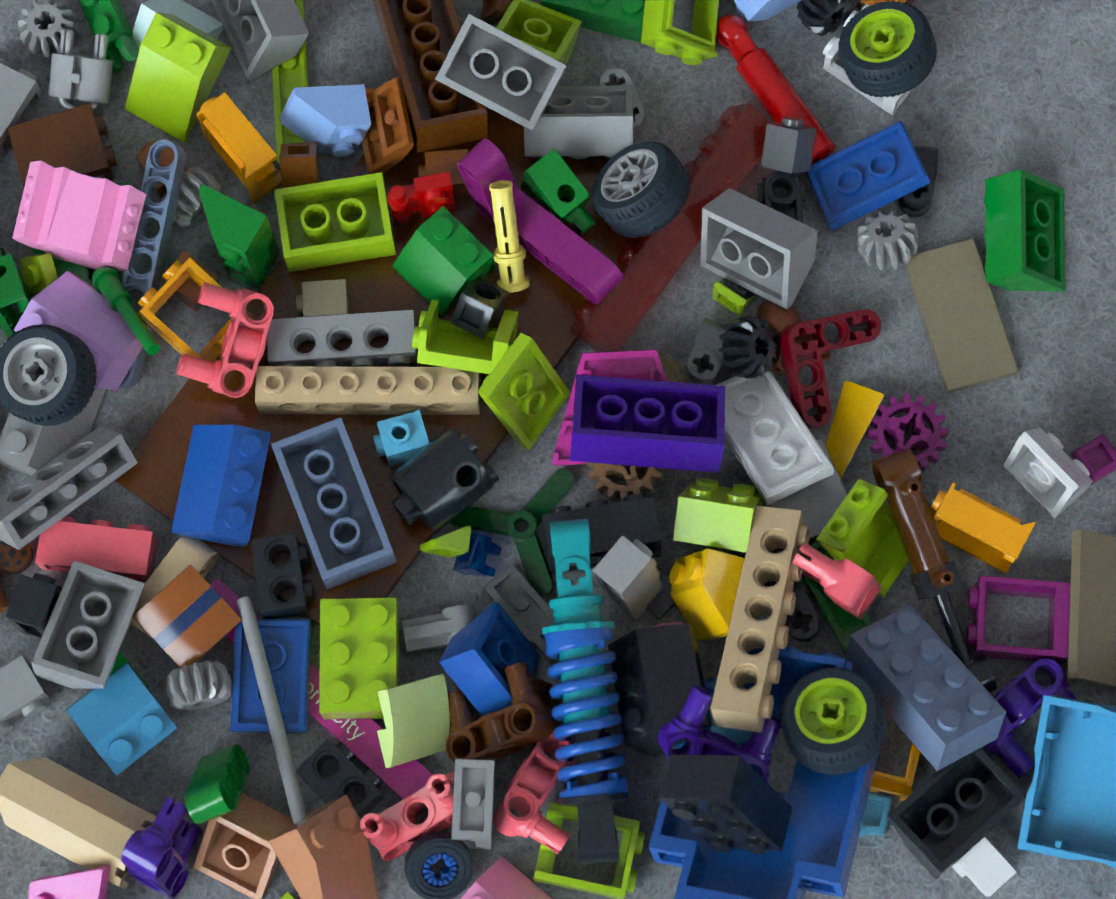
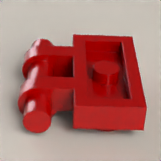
[387,171,456,225]

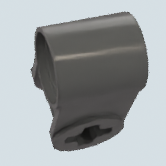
[685,318,725,385]

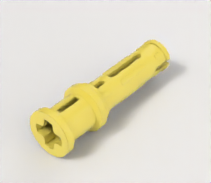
[489,180,530,293]

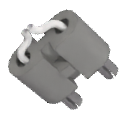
[48,29,113,110]

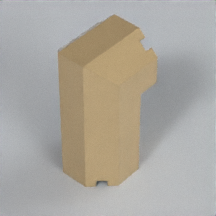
[0,757,156,890]

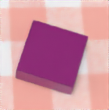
[1071,433,1116,485]

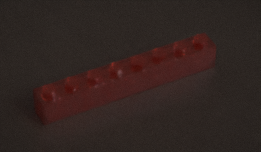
[570,103,771,352]

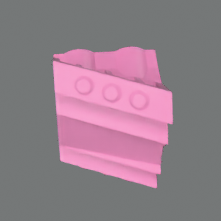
[12,160,146,271]

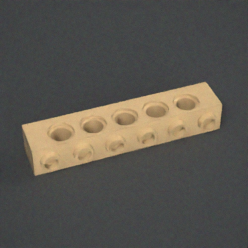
[255,366,481,415]
[711,506,810,732]

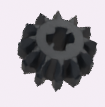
[796,0,857,36]
[718,316,779,379]

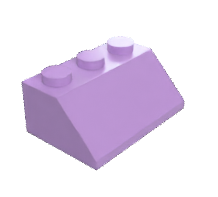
[14,271,153,390]

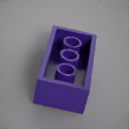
[570,374,726,473]

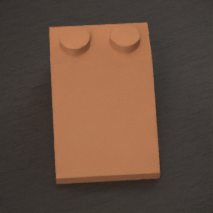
[268,795,379,899]

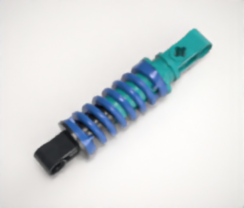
[542,519,631,866]

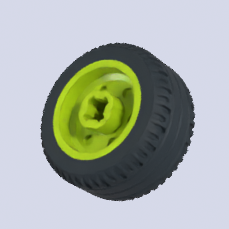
[838,1,937,98]
[780,667,887,775]

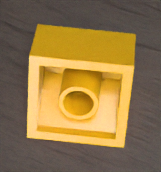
[669,549,745,642]

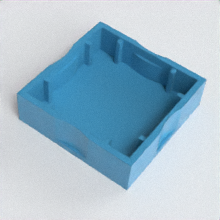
[1017,695,1116,869]

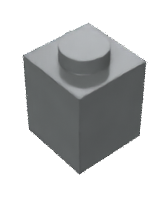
[761,117,816,174]

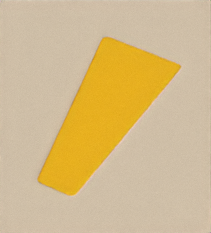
[825,381,884,479]

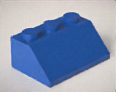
[171,425,271,548]

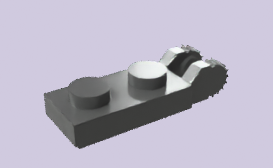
[483,564,559,665]

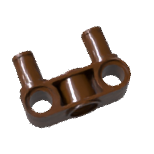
[445,663,556,763]

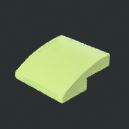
[377,673,450,768]

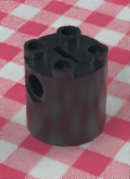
[389,427,499,534]

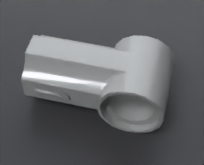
[402,604,476,654]

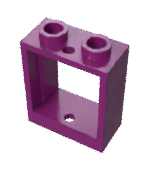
[966,576,1071,664]

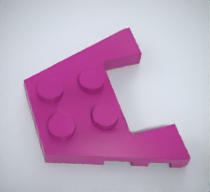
[552,349,668,466]

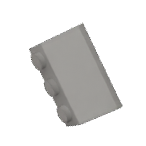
[211,0,309,80]
[435,14,568,131]
[524,85,633,160]
[700,188,817,309]
[0,386,107,475]
[31,561,145,689]

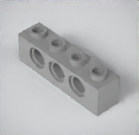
[267,310,418,367]
[0,425,137,550]

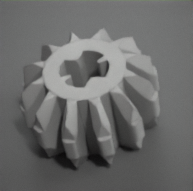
[17,0,79,59]
[161,167,221,228]
[857,209,919,271]
[166,661,232,712]

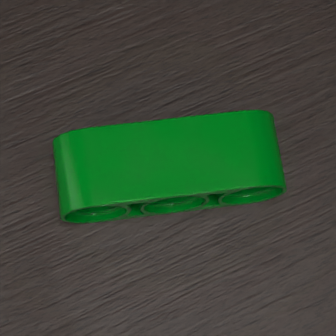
[184,744,250,824]

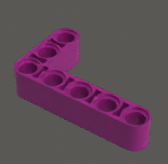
[457,138,624,304]

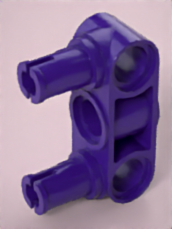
[983,658,1078,778]
[658,685,781,783]
[121,797,203,899]

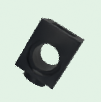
[451,277,510,339]

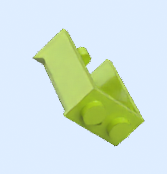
[641,0,719,65]
[533,802,645,899]

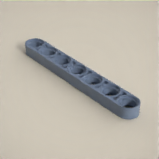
[119,140,186,388]

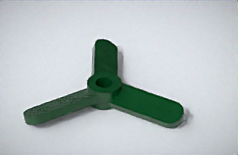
[450,469,574,597]

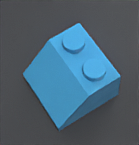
[66,662,177,776]

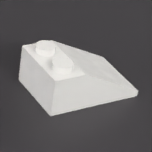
[1003,428,1093,518]

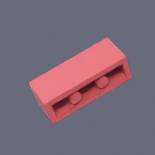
[35,516,158,582]

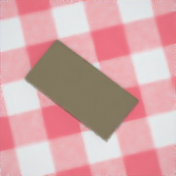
[904,239,1018,394]
[1068,529,1116,690]

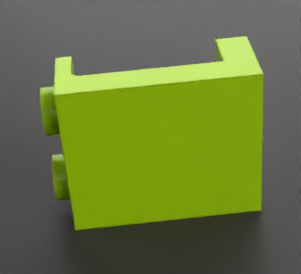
[412,300,519,374]
[817,479,909,597]

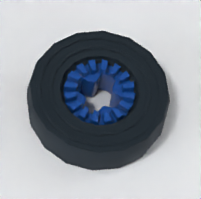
[404,832,474,899]

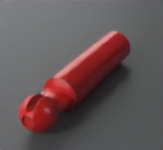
[716,15,836,165]

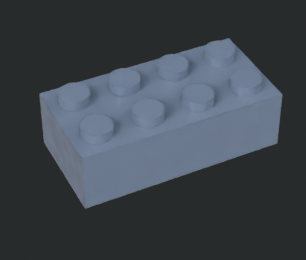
[271,417,397,590]
[845,605,1006,771]

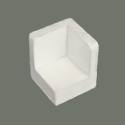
[952,837,1016,897]

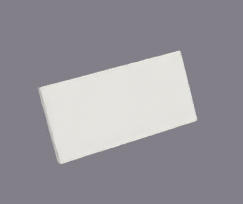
[717,371,834,506]

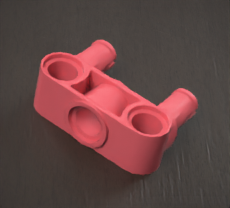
[176,282,274,398]
[793,543,882,620]
[493,732,573,854]
[360,771,455,861]

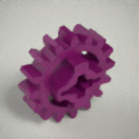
[867,393,949,472]

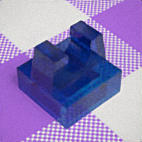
[453,533,502,577]

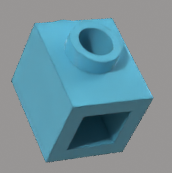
[373,410,429,466]

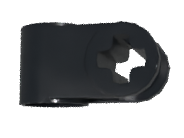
[899,146,938,217]

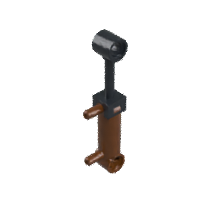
[872,448,997,692]

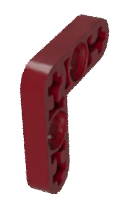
[781,309,881,428]

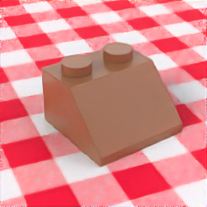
[193,793,293,899]

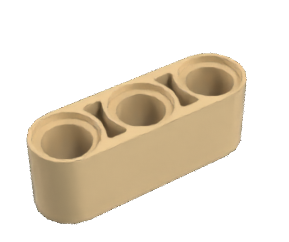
[131,535,219,638]

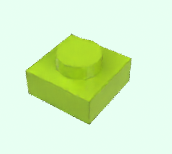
[20,253,58,294]

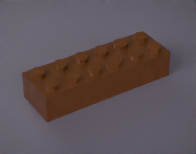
[373,0,488,153]

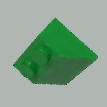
[393,206,495,317]

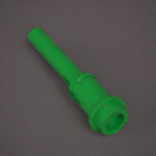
[92,266,160,355]

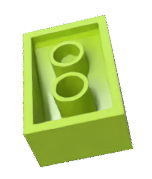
[125,12,232,143]

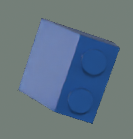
[439,602,540,716]

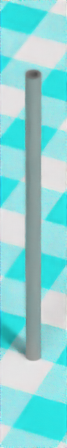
[236,596,307,824]

